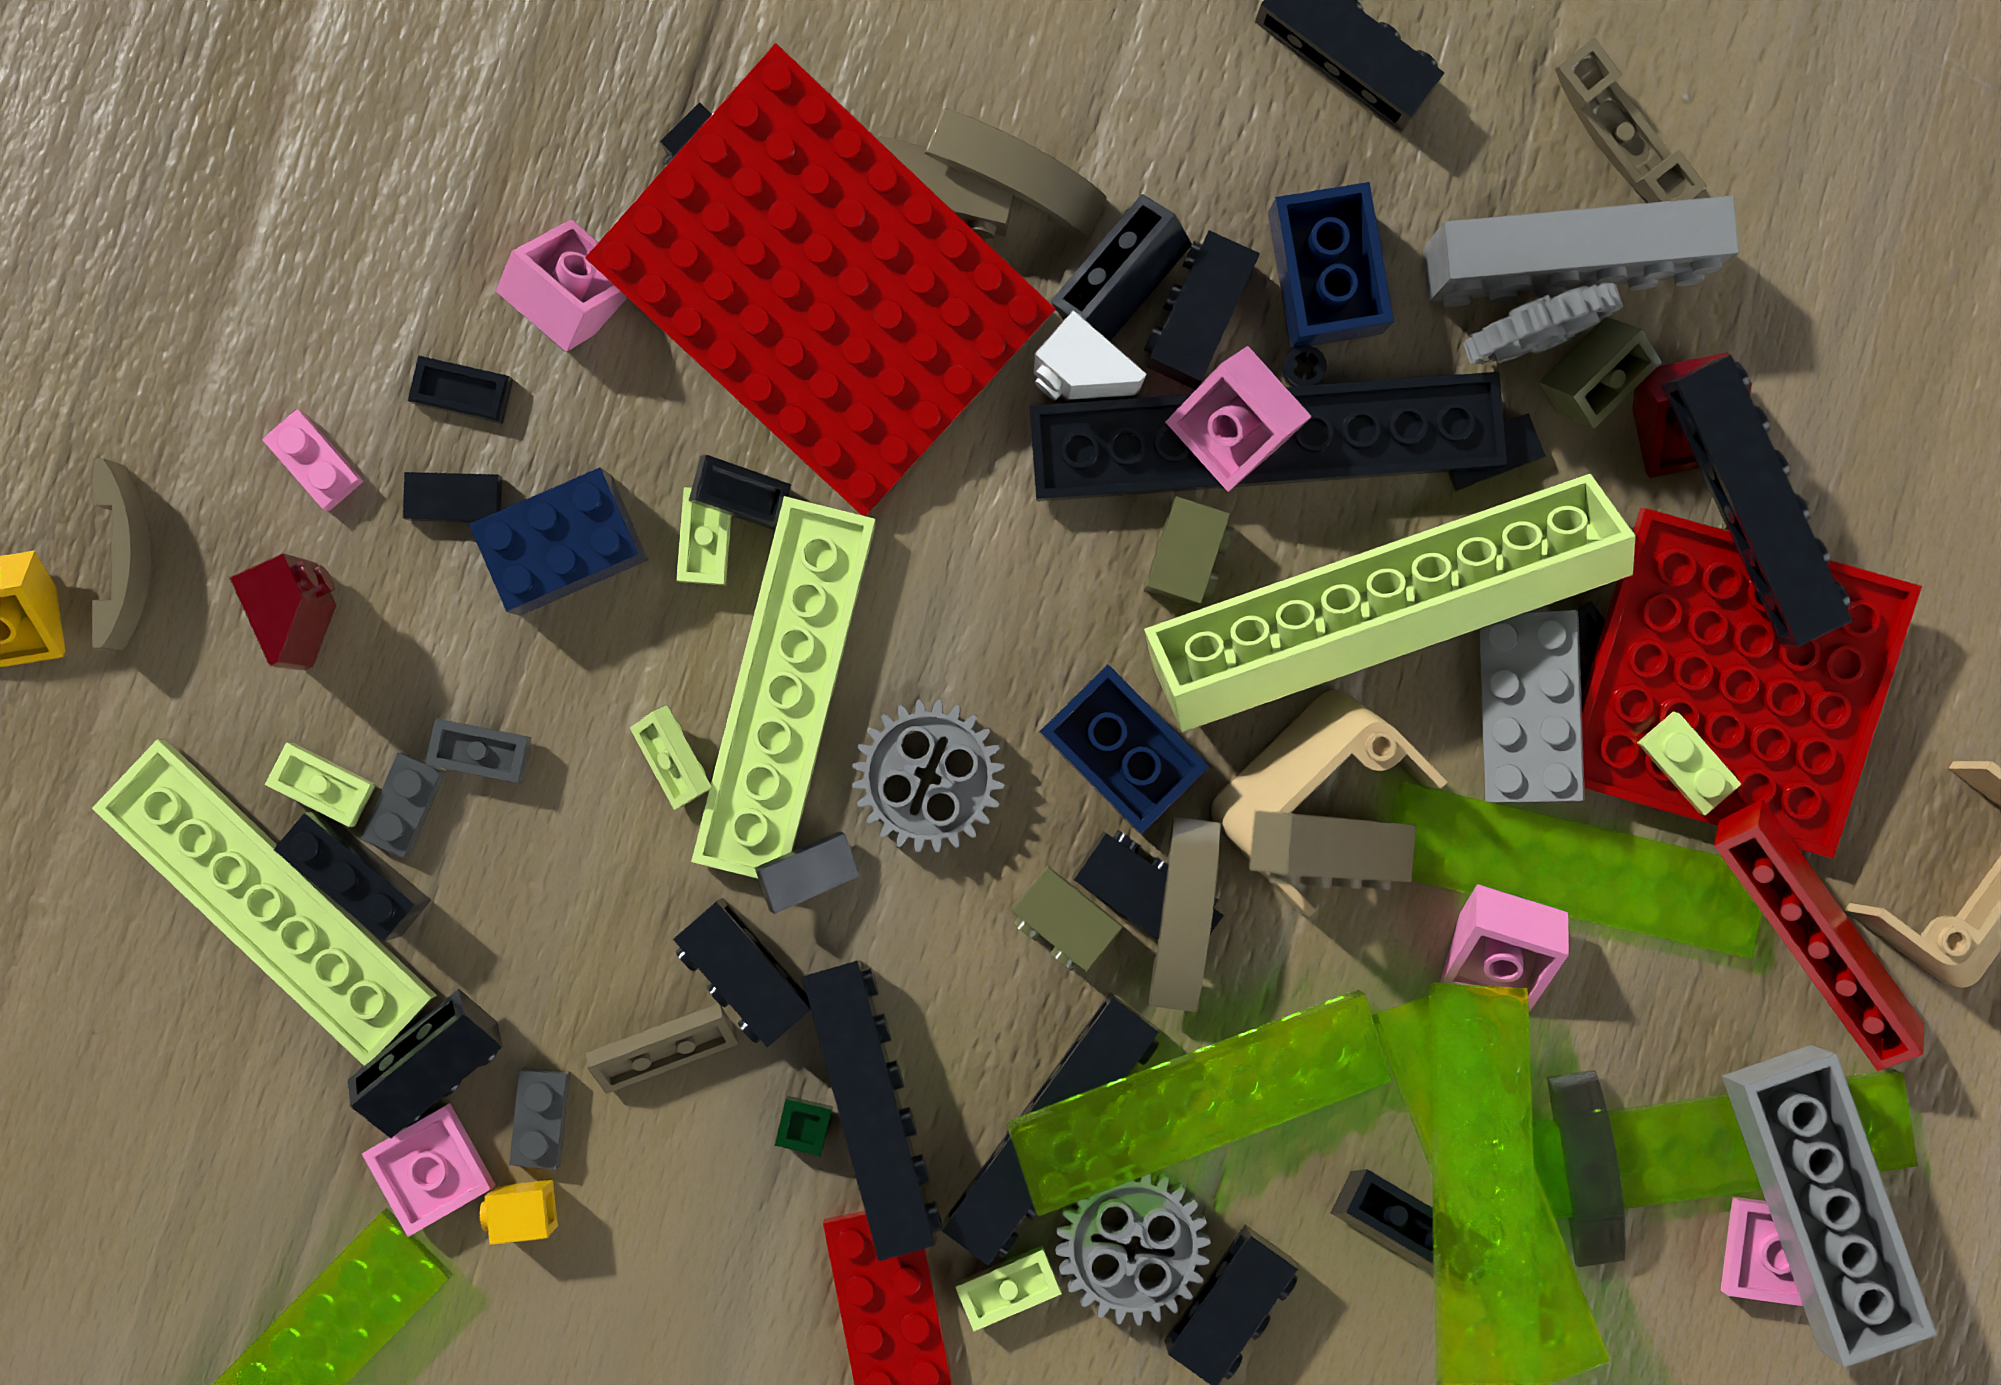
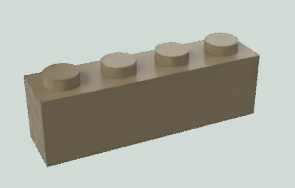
[873,134,1015,239]
[1249,810,1416,890]

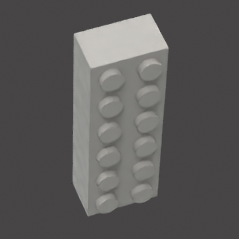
[1423,196,1739,307]
[1722,1045,1937,1368]

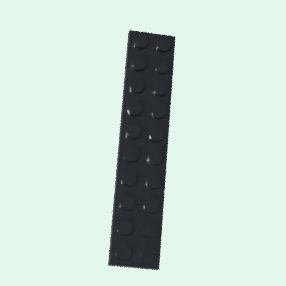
[1030,372,1507,502]

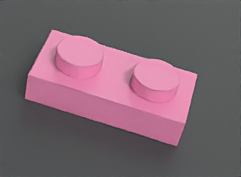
[262,409,364,512]

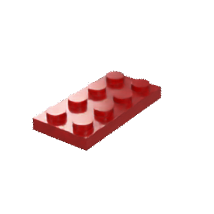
[823,1211,953,1385]

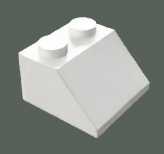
[1033,311,1146,403]

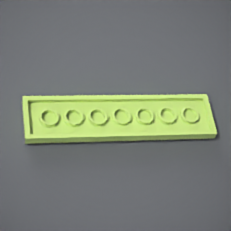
[691,496,876,879]
[92,739,437,1066]

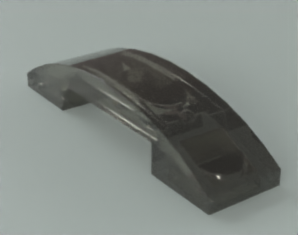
[1547,1070,1626,1267]

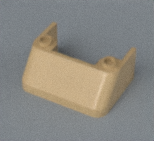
[1209,690,1447,917]
[1844,761,2001,987]

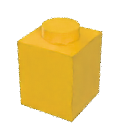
[480,1179,558,1245]

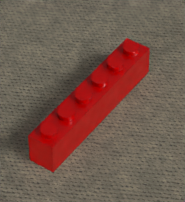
[1714,799,1924,1071]

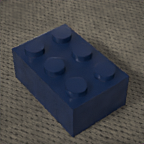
[1268,182,1394,349]
[469,467,648,616]
[1039,664,1210,834]

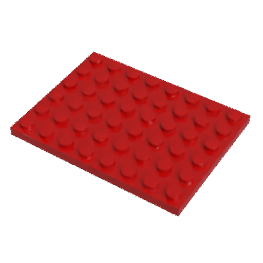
[585,43,1056,516]

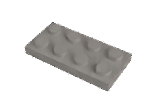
[1480,610,1585,802]

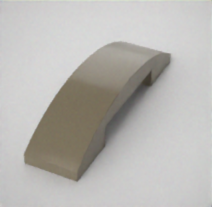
[1555,37,1707,203]
[924,108,1107,240]
[92,458,152,650]
[1148,816,1221,1012]

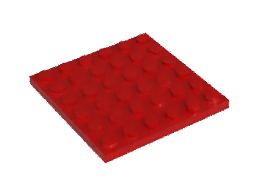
[1581,508,1922,859]

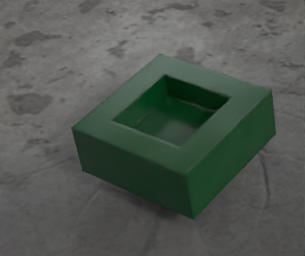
[775,1096,833,1156]

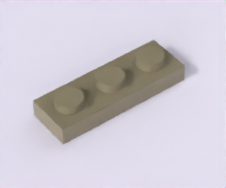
[586,1003,739,1094]

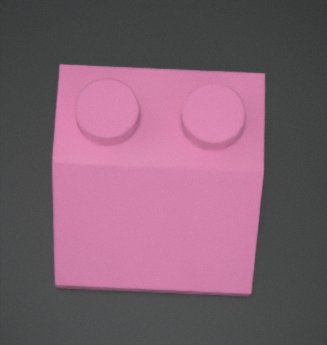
[496,219,627,352]
[1166,346,1312,492]
[1440,884,1569,1012]

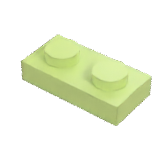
[676,487,731,586]
[630,705,712,810]
[1637,712,1741,815]
[265,742,377,827]
[955,1245,1062,1331]

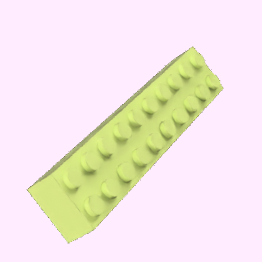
[1144,474,1635,732]

